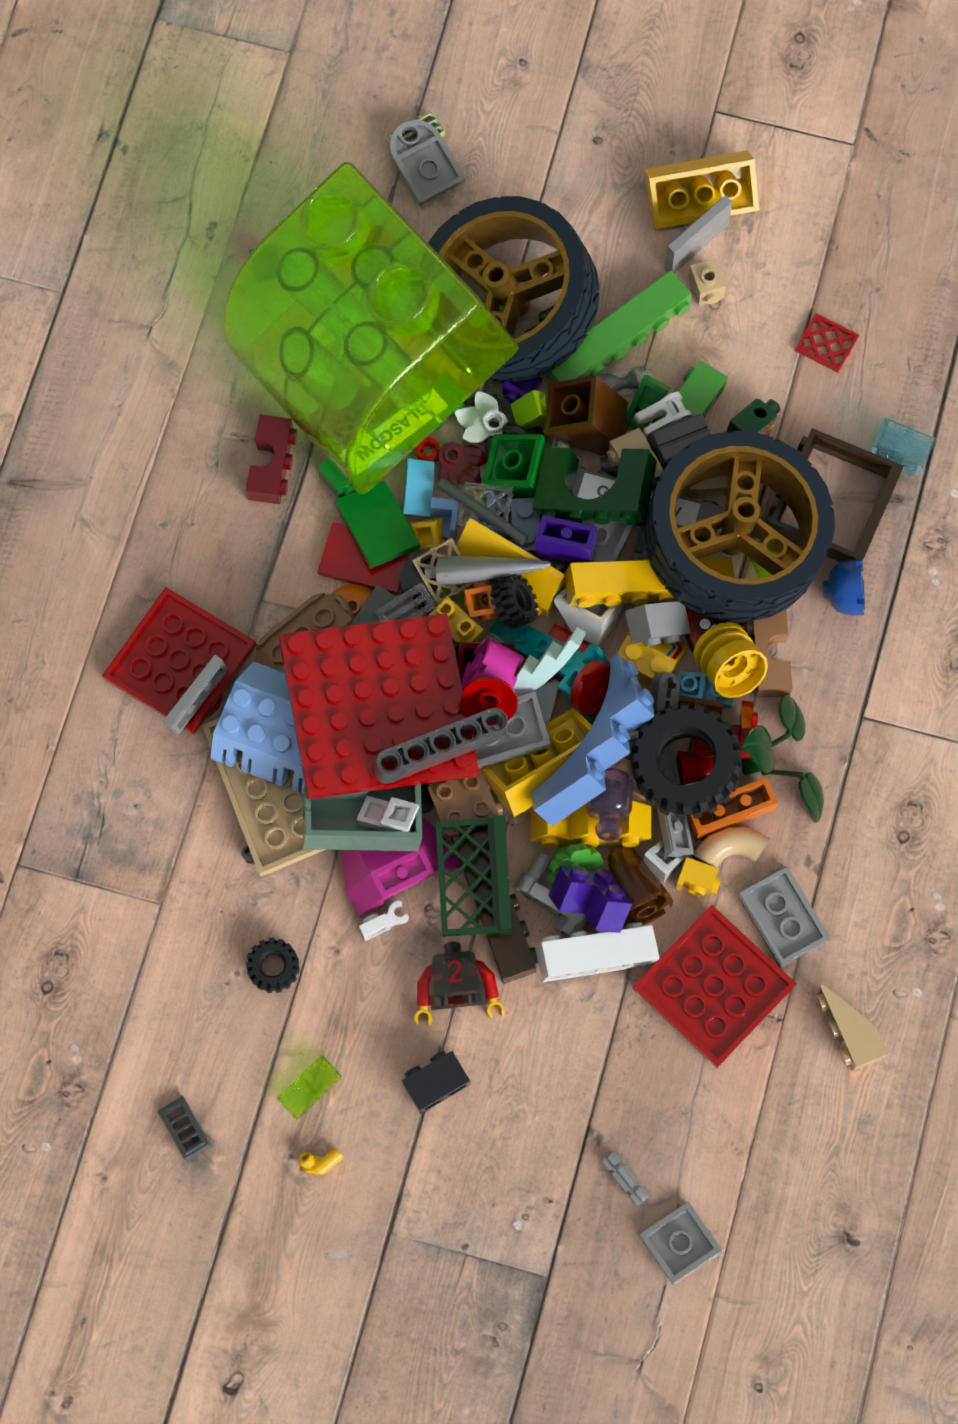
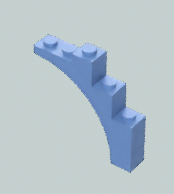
[532,653,655,826]

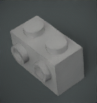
[625,601,691,647]

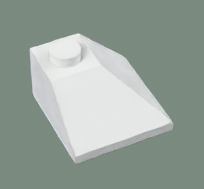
[554,587,626,646]

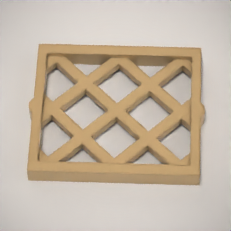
[411,538,473,604]

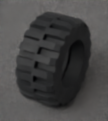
[631,703,742,819]

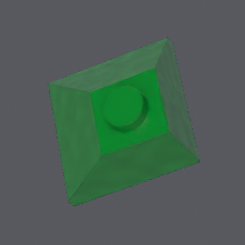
[482,434,546,498]

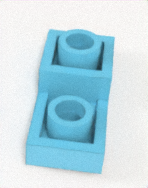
[402,458,434,517]
[677,671,735,708]

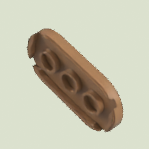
[254,593,353,673]

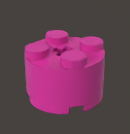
[461,638,524,697]

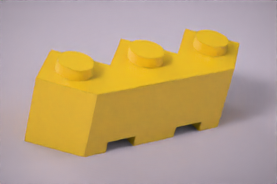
[530,800,651,848]

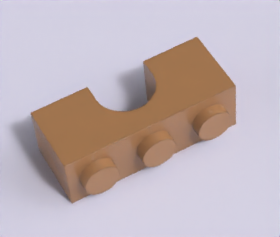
[746,609,793,698]

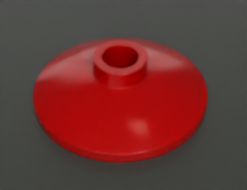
[460,677,518,726]

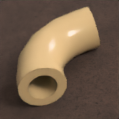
[692,827,770,868]

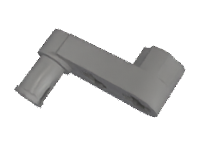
[513,852,588,938]

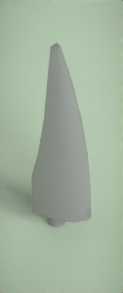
[425,555,551,585]

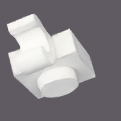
[359,901,409,941]

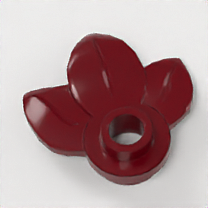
[438,442,488,488]

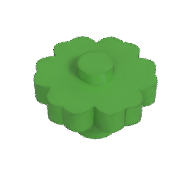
[547,843,604,887]

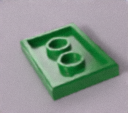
[335,480,420,569]

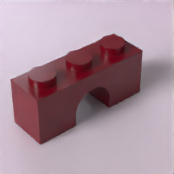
[245,414,298,504]

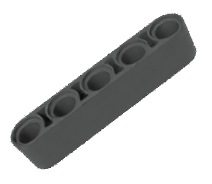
[373,708,508,784]

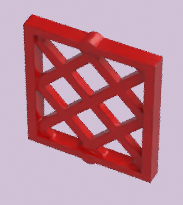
[795,313,859,373]

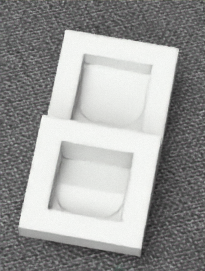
[356,796,419,832]

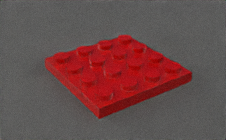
[102,587,257,735]
[632,905,797,1068]

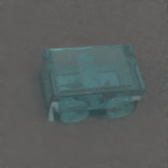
[870,418,936,476]

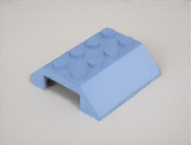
[211,662,305,794]

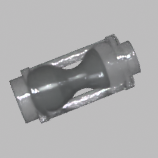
[597,365,653,396]

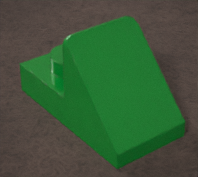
[626,375,670,432]

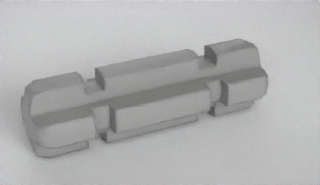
[601,1152,649,1206]

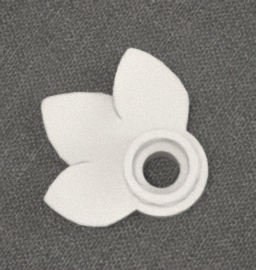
[455,391,508,443]

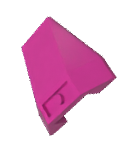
[340,816,461,918]

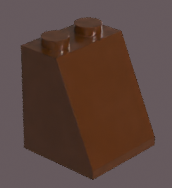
[544,375,628,456]

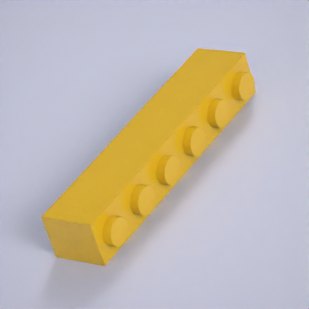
[565,557,735,608]

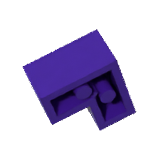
[548,866,632,933]

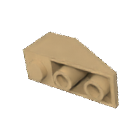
[816,984,888,1071]

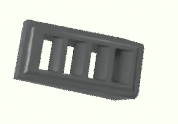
[158,1096,212,1162]

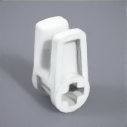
[634,392,693,439]

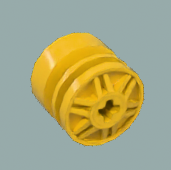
[693,622,768,698]

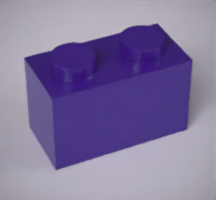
[535,515,597,563]

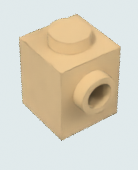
[689,258,726,305]

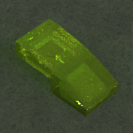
[277,1055,342,1120]

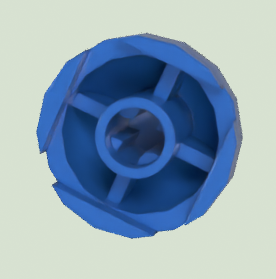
[823,560,865,616]

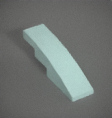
[513,627,586,697]

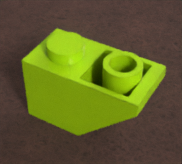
[510,390,548,430]

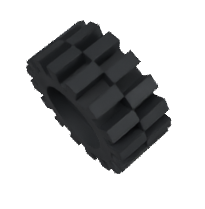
[490,574,538,629]
[246,938,300,993]

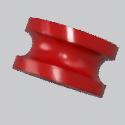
[416,437,440,463]

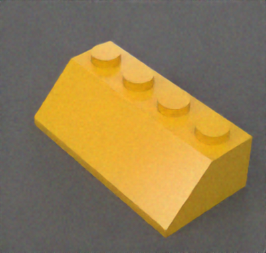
[644,150,759,230]
[453,518,565,619]
[480,708,592,817]

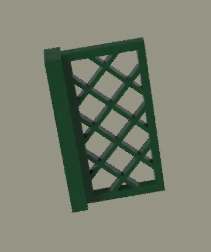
[436,815,512,937]

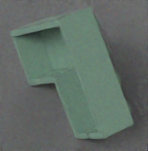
[302,784,422,851]

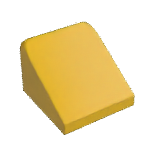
[411,517,443,550]

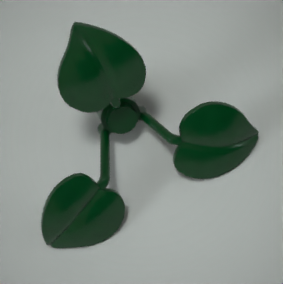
[740,695,824,823]

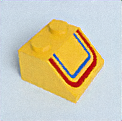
[616,633,689,688]

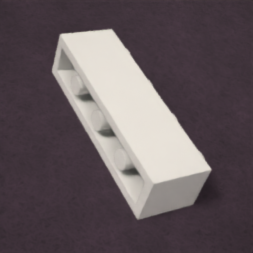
[535,923,660,982]

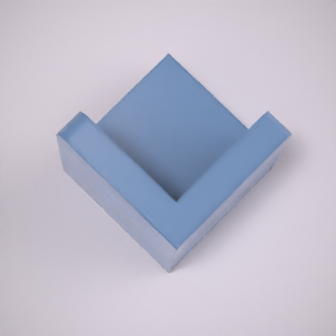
[430,497,459,540]

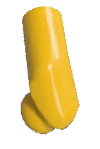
[298,1147,344,1175]

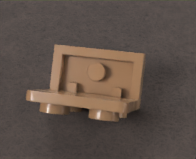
[428,769,504,837]

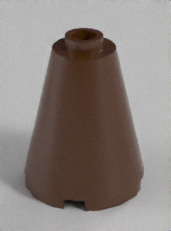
[607,845,673,927]

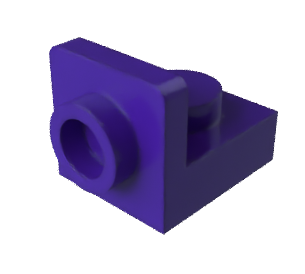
[502,377,543,404]

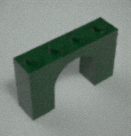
[532,447,657,525]

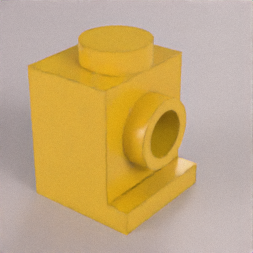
[676,857,722,897]

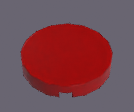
[570,659,610,715]

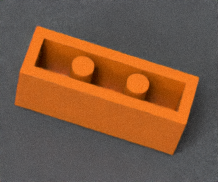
[687,777,778,841]

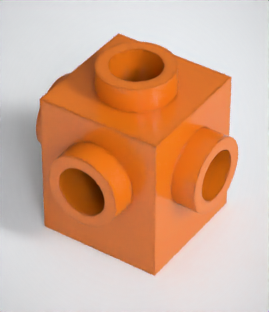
[464,580,497,621]

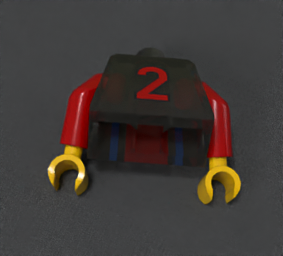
[414,941,505,1025]

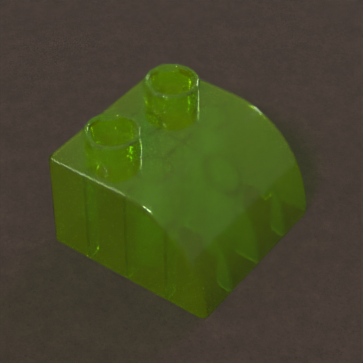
[224,162,518,494]

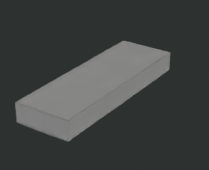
[163,655,228,736]

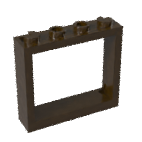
[765,428,904,562]

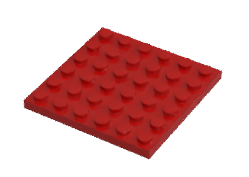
[279,613,479,800]

